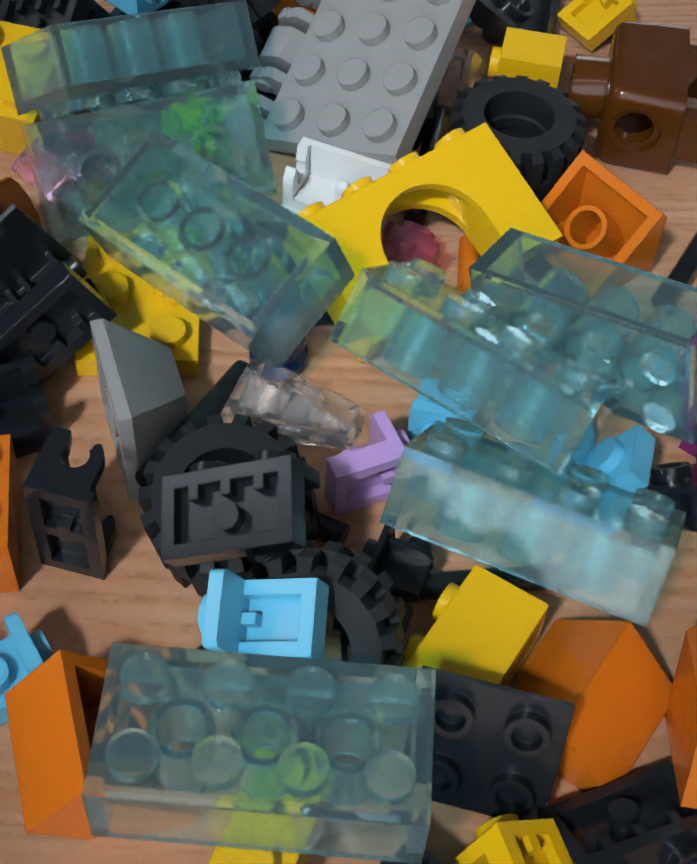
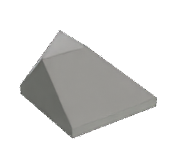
[90,318,188,500]

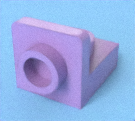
[325,410,414,517]

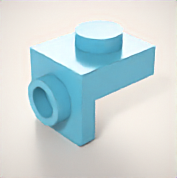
[198,569,329,664]

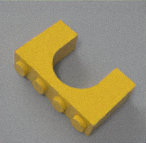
[284,122,563,363]

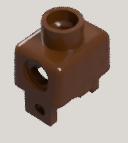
[567,21,697,174]

